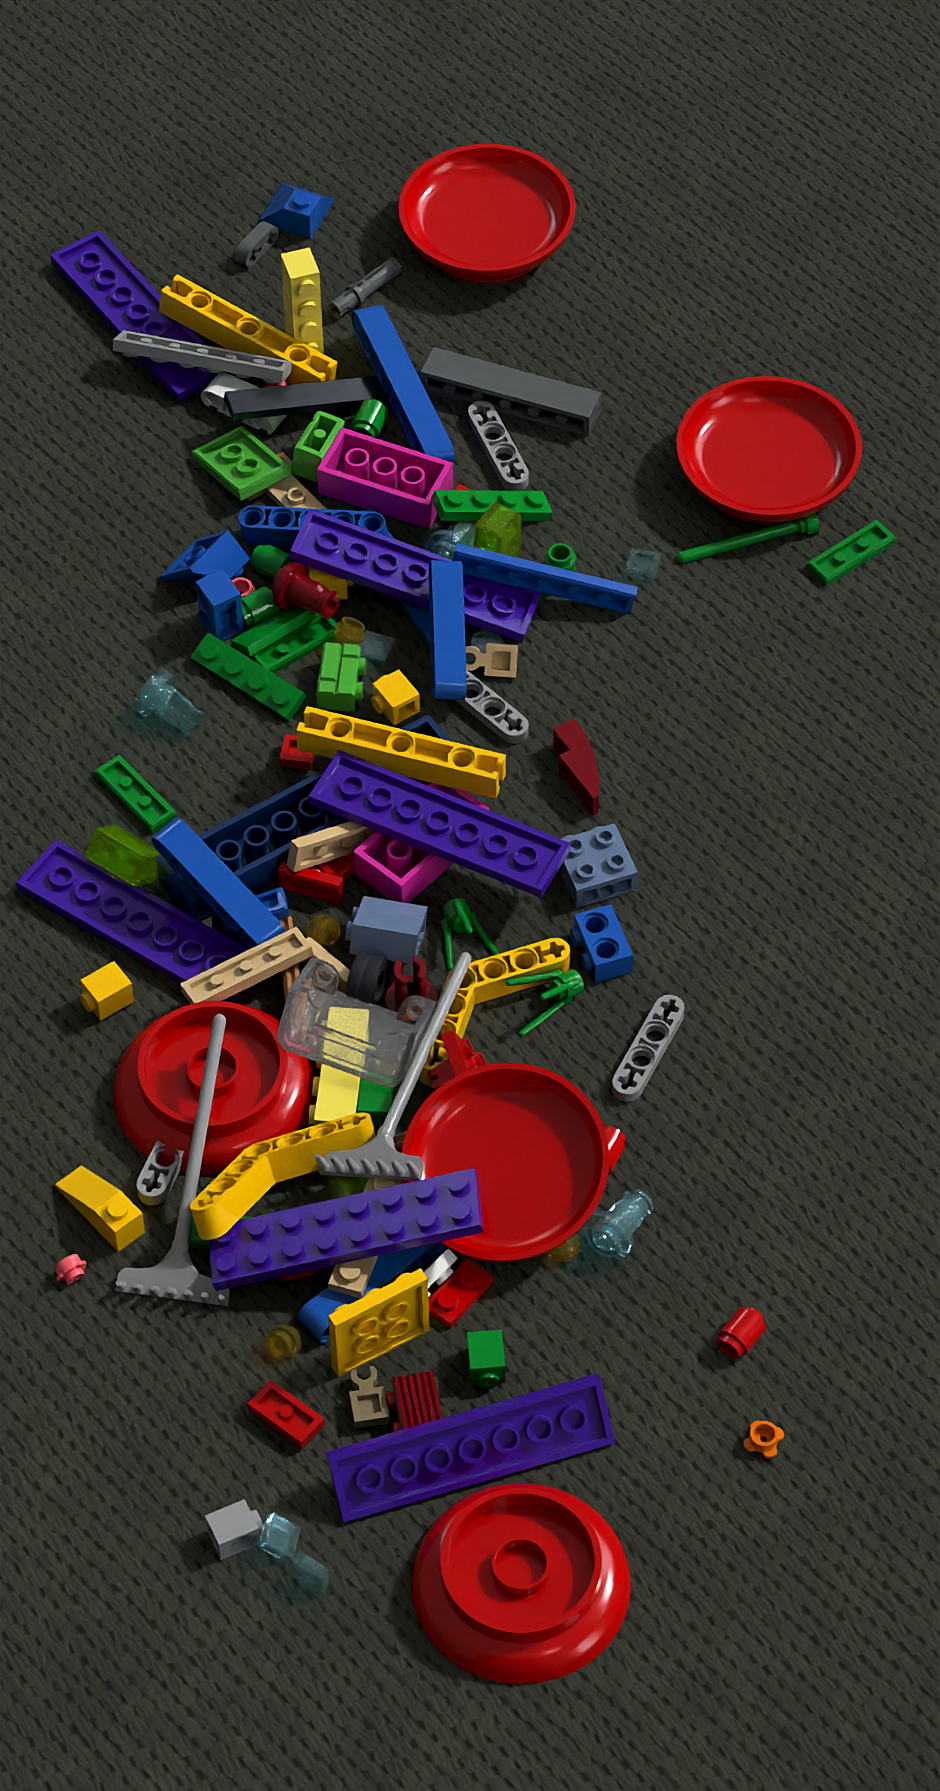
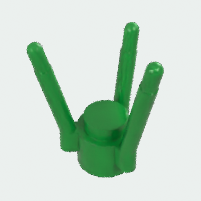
[440,898,500,971]
[506,969,584,1036]

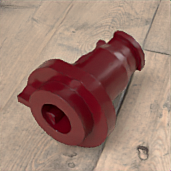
[272,561,341,620]
[385,956,438,1024]

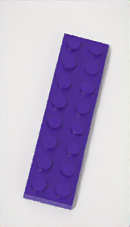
[50,230,228,402]
[288,509,541,643]
[308,750,570,898]
[16,839,249,1003]
[210,1168,484,1291]
[325,1374,615,1522]

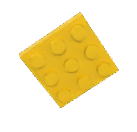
[328,1268,430,1377]

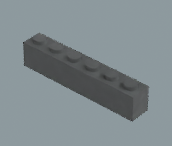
[421,347,601,436]

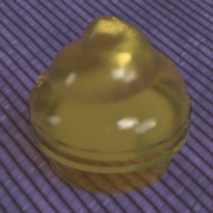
[334,617,365,646]
[307,914,341,946]
[547,1235,580,1262]
[266,1324,301,1359]

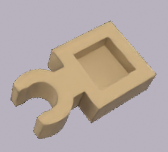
[466,643,518,678]

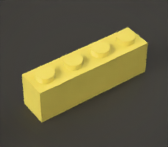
[281,247,324,354]
[309,1008,370,1126]

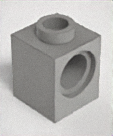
[205,1499,264,1560]

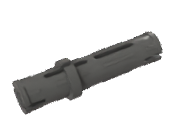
[328,257,402,319]

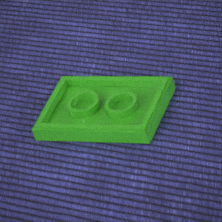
[192,426,292,501]

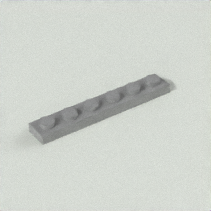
[113,330,292,384]

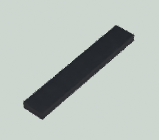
[223,376,391,421]

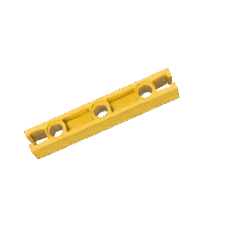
[159,274,337,385]
[296,706,506,799]

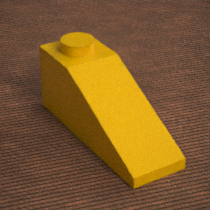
[55,1165,145,1252]

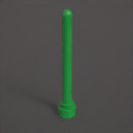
[677,513,820,563]

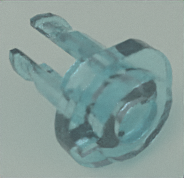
[425,521,484,560]
[137,667,206,738]
[583,1189,653,1259]

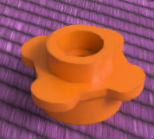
[744,1421,784,1458]

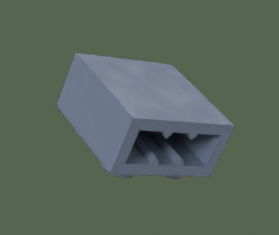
[559,823,638,908]
[345,896,428,965]

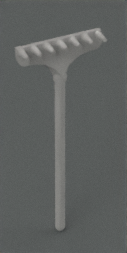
[315,952,471,1181]
[115,1014,230,1306]

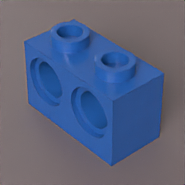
[196,569,244,641]
[570,905,633,983]

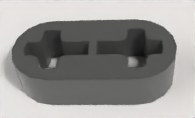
[235,221,279,268]

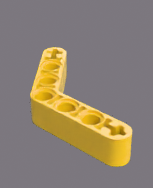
[419,938,570,1087]
[190,1113,376,1240]

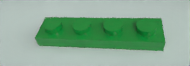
[431,490,553,521]
[190,632,307,721]

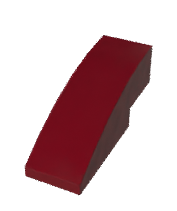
[553,718,599,816]

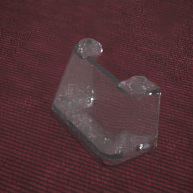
[277,956,437,1087]

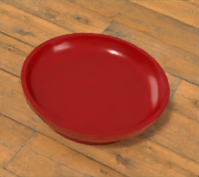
[398,144,576,283]
[677,376,862,525]
[113,1001,315,1175]
[402,1062,610,1263]
[412,1483,631,1684]

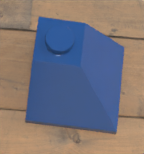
[258,183,334,239]
[159,530,250,581]

